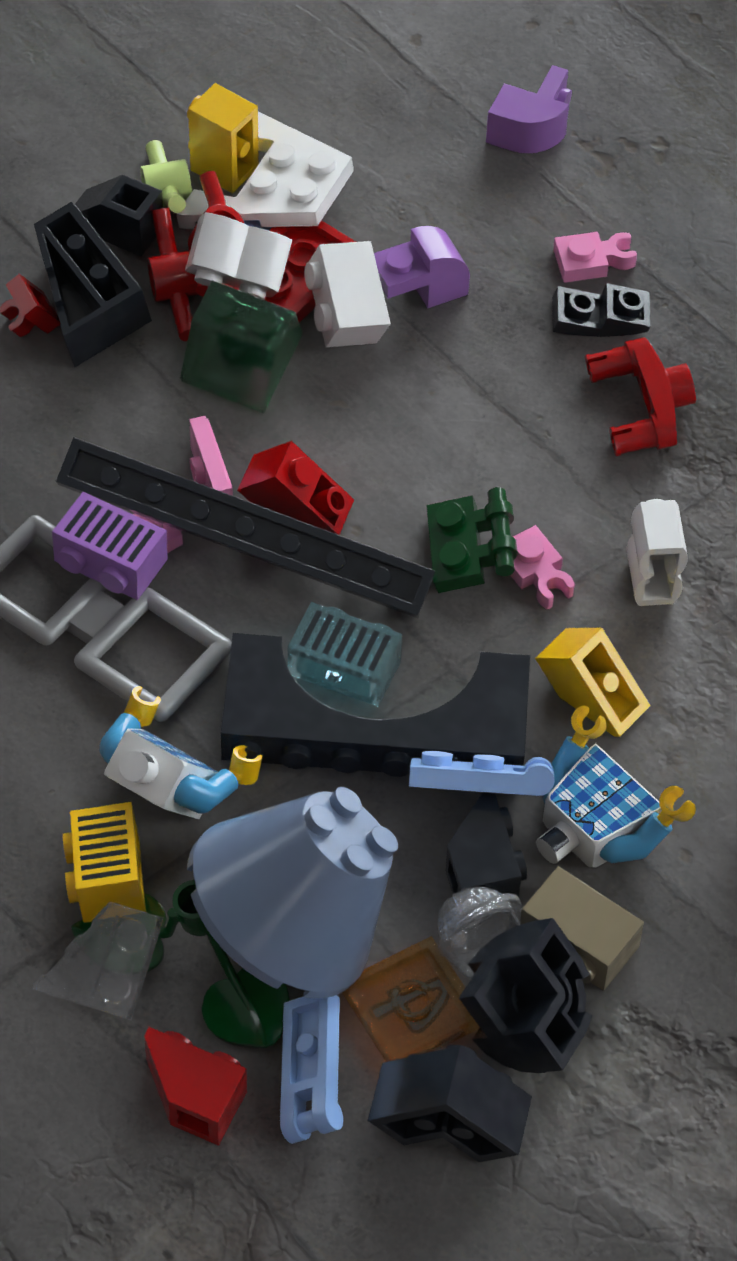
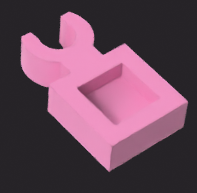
[553,232,637,283]
[510,525,575,609]

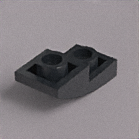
[552,283,651,337]

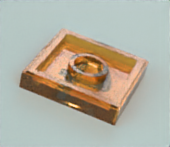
[342,936,480,1062]

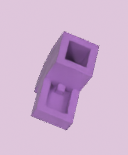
[486,65,572,153]
[374,226,470,308]

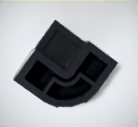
[459,918,592,1073]

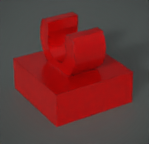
[0,274,61,337]

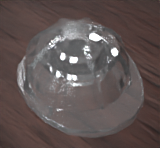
[438,887,522,978]

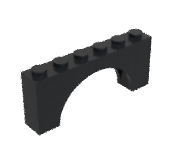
[221,633,530,777]

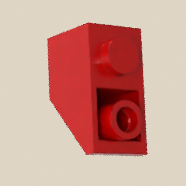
[237,441,354,535]
[144,1027,247,1146]

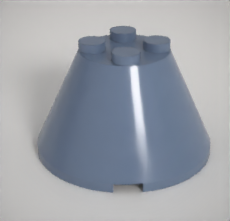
[187,787,398,998]

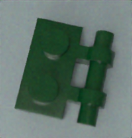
[426,487,518,593]

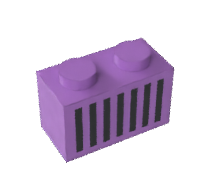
[52,492,168,600]

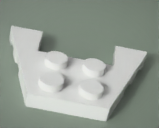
[177,112,354,229]

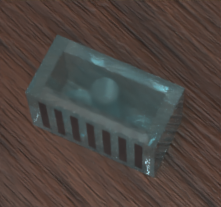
[288,602,402,707]

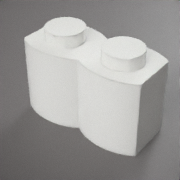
[185,212,292,301]
[627,499,688,606]

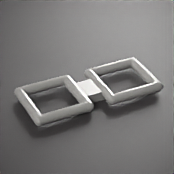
[0,515,232,722]

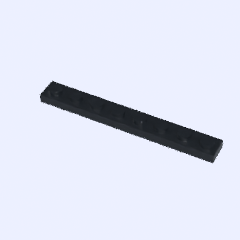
[56,437,435,618]

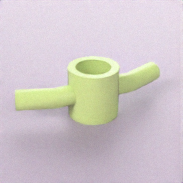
[140,140,192,213]

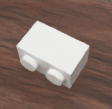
[304,241,391,347]

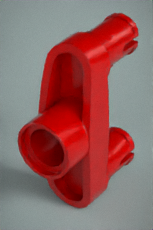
[585,337,696,456]

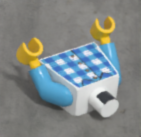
[99,686,262,819]
[536,706,696,868]

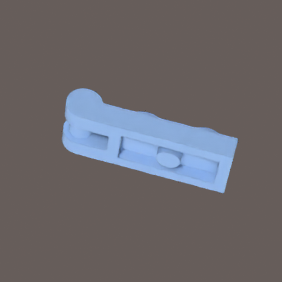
[409,751,555,796]
[280,995,343,1144]

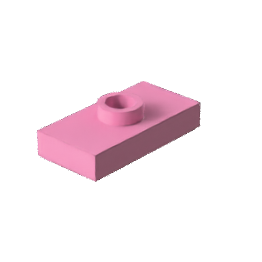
[189,416,233,496]

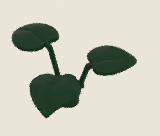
[71,880,290,1048]

